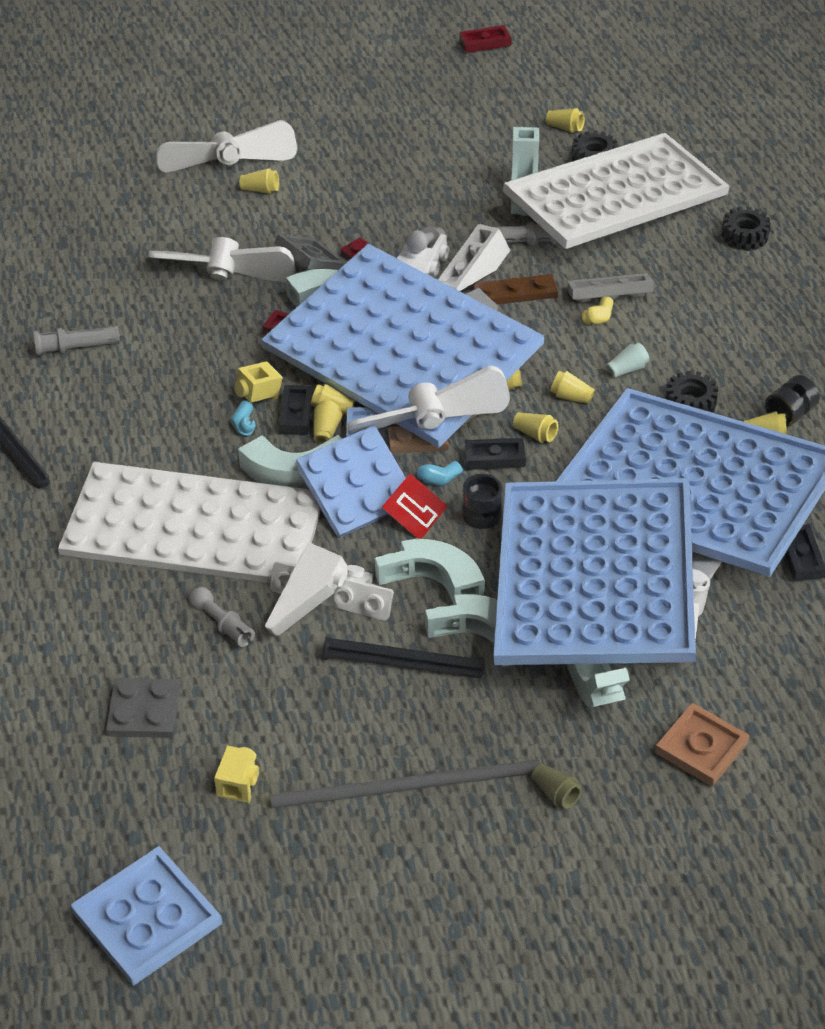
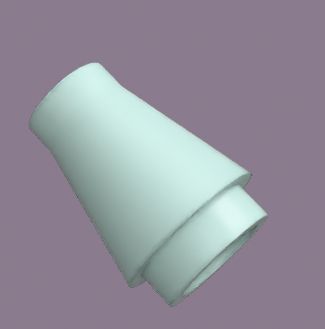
[606,343,649,378]

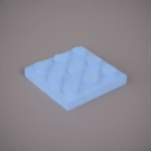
[295,425,405,538]
[70,846,223,986]

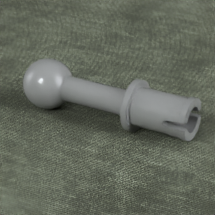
[406,227,445,252]
[188,587,255,647]

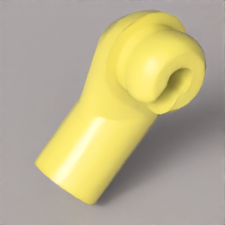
[581,296,613,325]

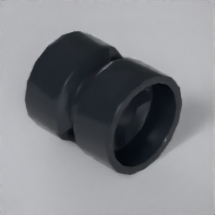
[765,375,820,427]
[462,473,502,529]

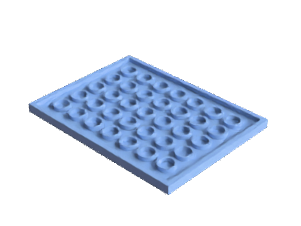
[261,244,544,448]
[557,388,825,577]
[494,478,696,665]

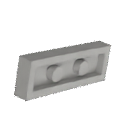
[567,273,653,302]

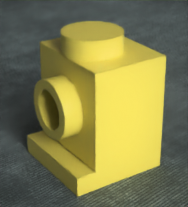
[234,361,282,403]
[214,745,259,803]

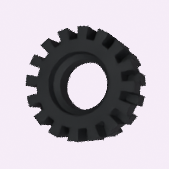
[572,130,618,162]
[721,206,771,251]
[665,371,719,413]

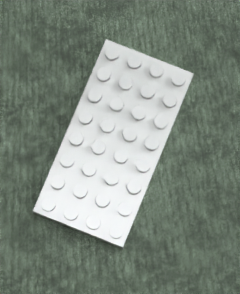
[503,133,730,249]
[58,462,321,583]

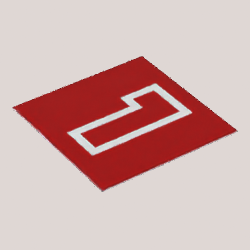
[382,474,448,539]

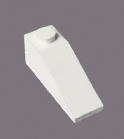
[438,224,510,291]
[265,542,348,636]

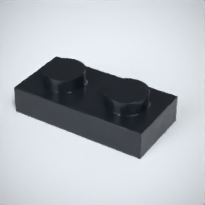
[279,385,313,434]
[465,438,526,469]
[785,524,825,581]

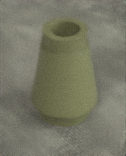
[531,763,582,809]

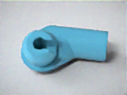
[230,401,255,436]
[417,461,463,486]

